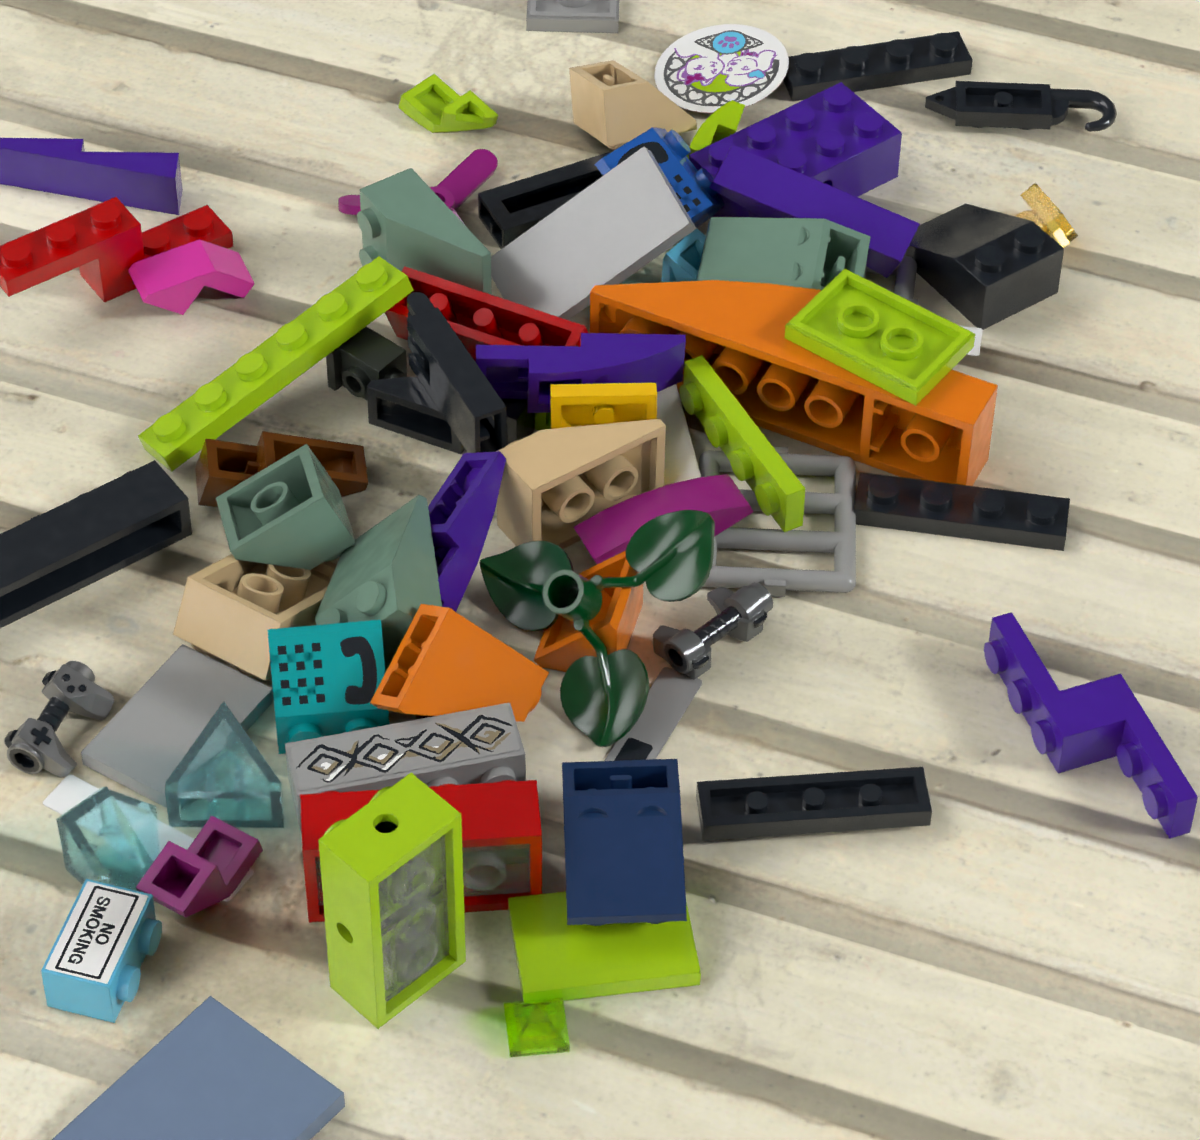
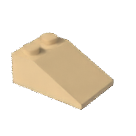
[496,419,666,549]
[173,554,337,680]

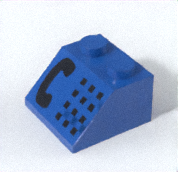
[594,127,725,242]

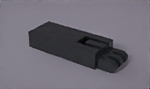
[478,152,610,249]
[407,292,507,453]

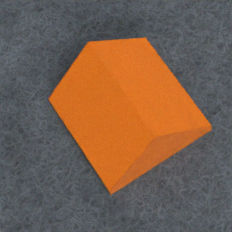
[533,550,644,672]

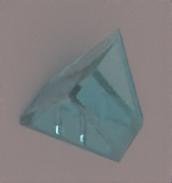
[165,701,285,828]
[56,786,160,891]

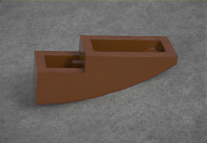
[195,431,368,507]

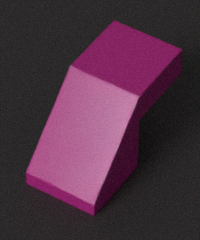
[128,239,255,315]

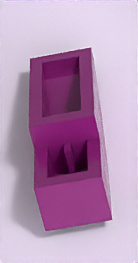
[573,474,754,564]

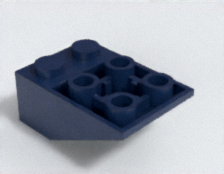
[562,759,687,926]

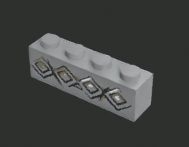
[285,703,526,832]

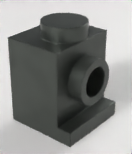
[326,326,407,400]

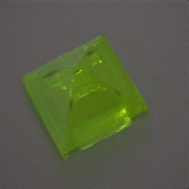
[504,997,570,1057]

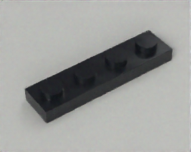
[783,31,973,102]
[854,472,1070,551]
[696,767,932,841]

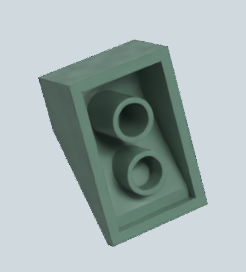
[357,168,492,295]
[315,495,442,671]

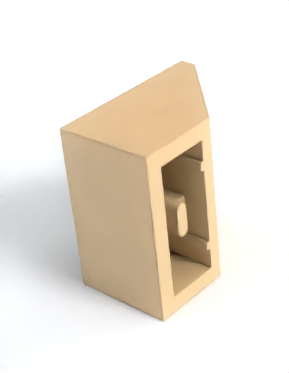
[569,60,697,150]

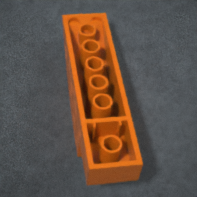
[590,280,998,486]

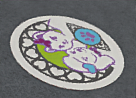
[654,24,789,113]

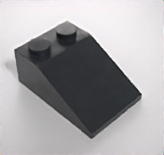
[904,203,1064,330]

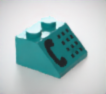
[267,619,389,754]

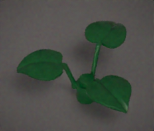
[480,510,715,747]

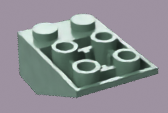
[697,217,871,290]

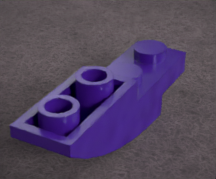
[476,333,686,413]

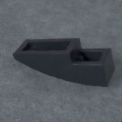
[367,377,535,454]

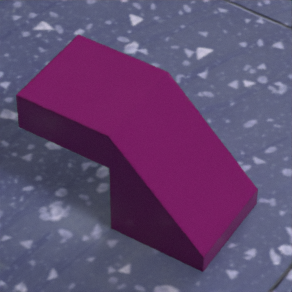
[135,815,263,918]

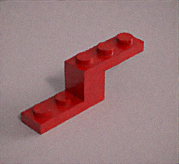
[0,197,233,303]

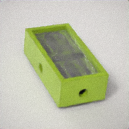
[318,773,466,1029]

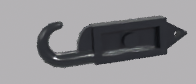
[925,81,1117,132]

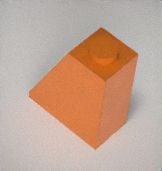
[370,604,549,722]

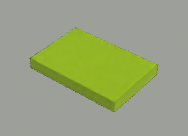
[784,268,975,406]
[508,891,701,1005]

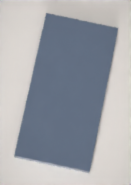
[52,996,345,1140]

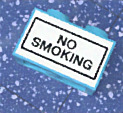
[41,879,162,1023]

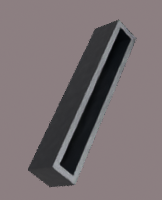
[0,460,192,628]

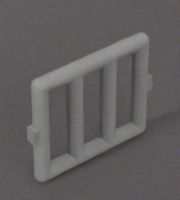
[699,447,856,597]

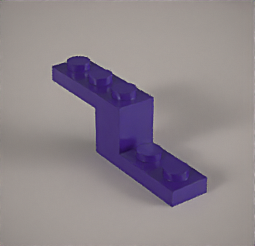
[984,612,1198,839]

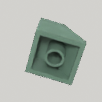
[216,444,356,570]

